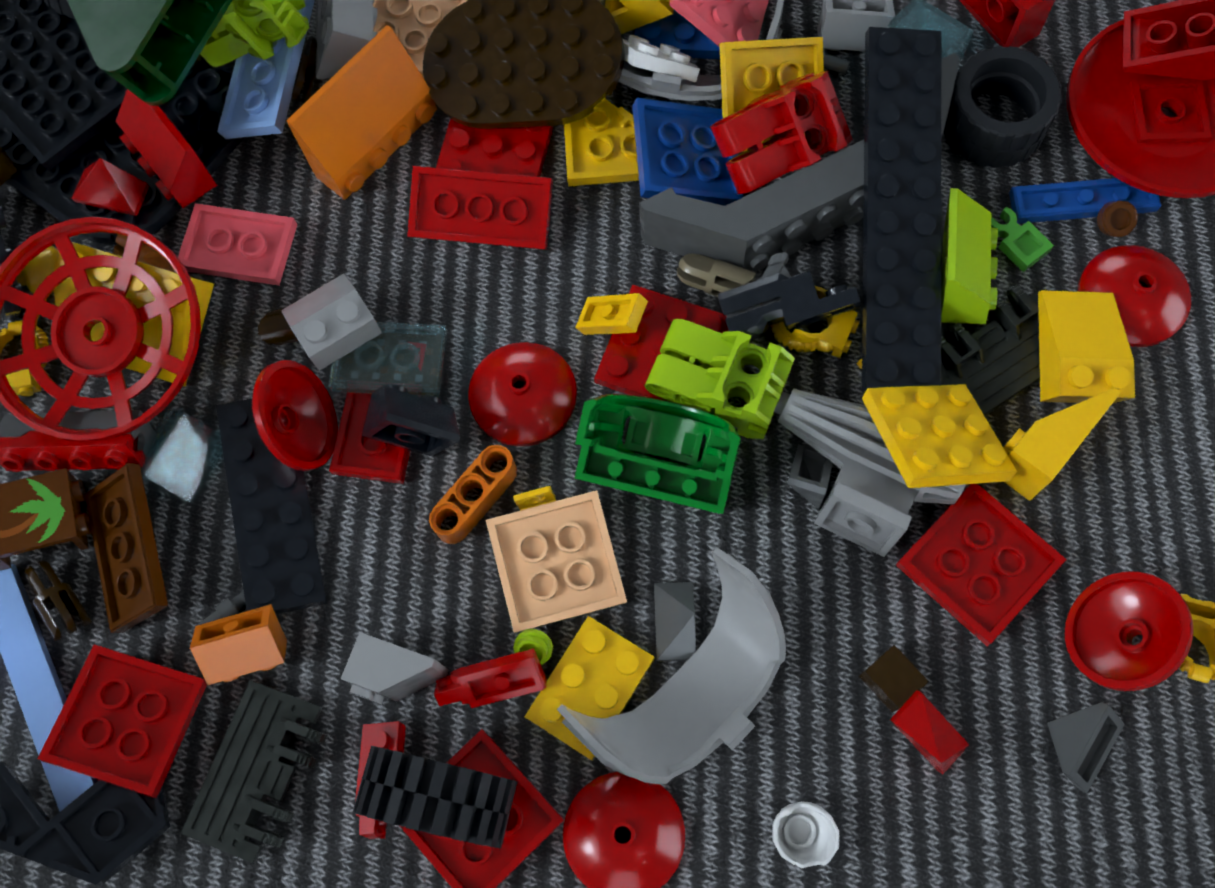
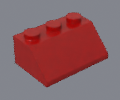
[116,89,217,208]

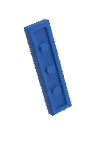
[1009,178,1161,224]

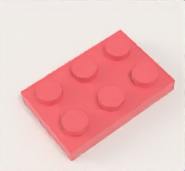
[178,203,298,286]

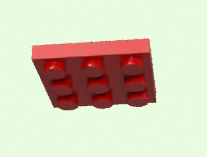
[436,118,554,177]
[594,284,729,402]
[896,484,1067,646]
[37,644,207,798]
[400,729,565,888]

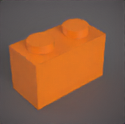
[190,604,287,685]

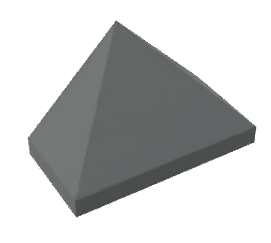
[787,444,833,509]
[654,582,696,662]
[1047,702,1125,794]

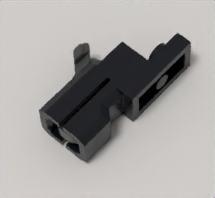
[718,252,861,341]

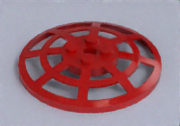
[0,217,201,441]

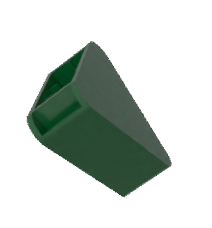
[67,0,233,106]

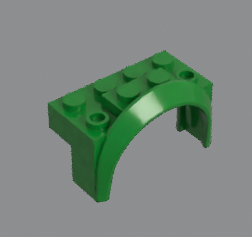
[574,394,741,514]

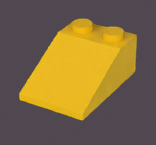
[1038,290,1135,403]
[1003,388,1121,501]

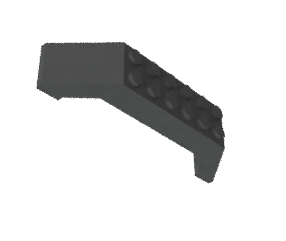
[639,52,960,271]

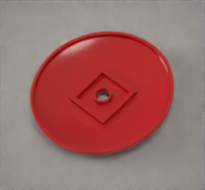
[1066,19,1215,198]

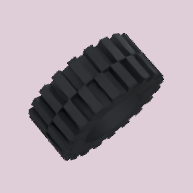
[353,746,517,848]

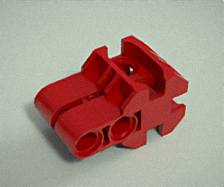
[710,71,853,194]

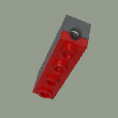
[0,410,156,472]

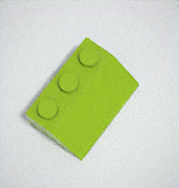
[941,188,998,324]

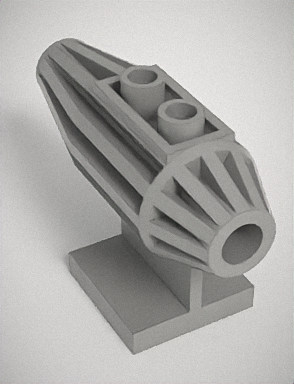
[774,388,966,557]

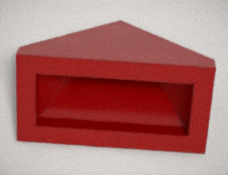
[71,158,150,216]
[890,690,969,775]

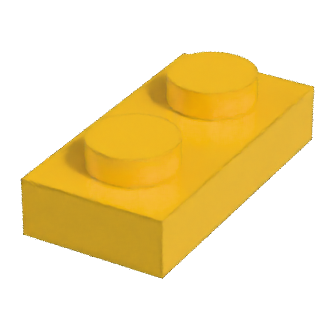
[575,293,648,335]

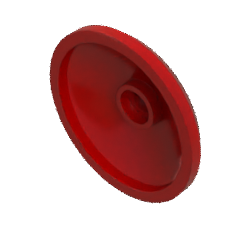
[1077,245,1192,347]
[468,342,577,446]
[252,360,338,471]
[1065,571,1193,691]
[563,772,685,888]

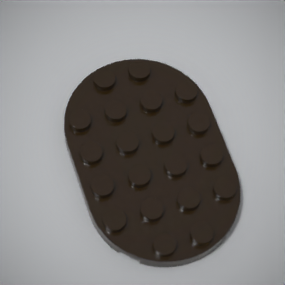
[423,0,625,129]

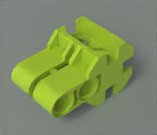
[200,0,309,67]
[645,319,795,439]

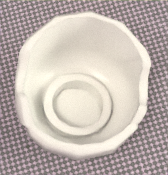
[772,801,839,868]

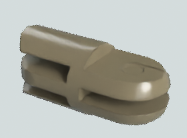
[677,253,756,297]

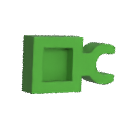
[991,207,1054,272]

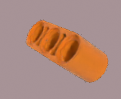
[429,445,517,544]

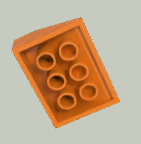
[286,25,437,200]

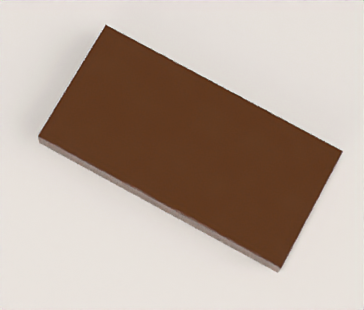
[85,463,168,633]

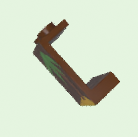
[0,468,92,571]

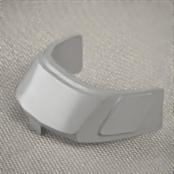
[598,0,784,101]
[557,548,786,784]

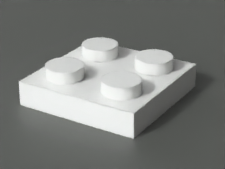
[623,35,700,82]

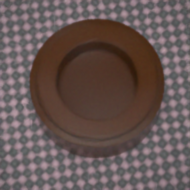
[1097,201,1138,237]

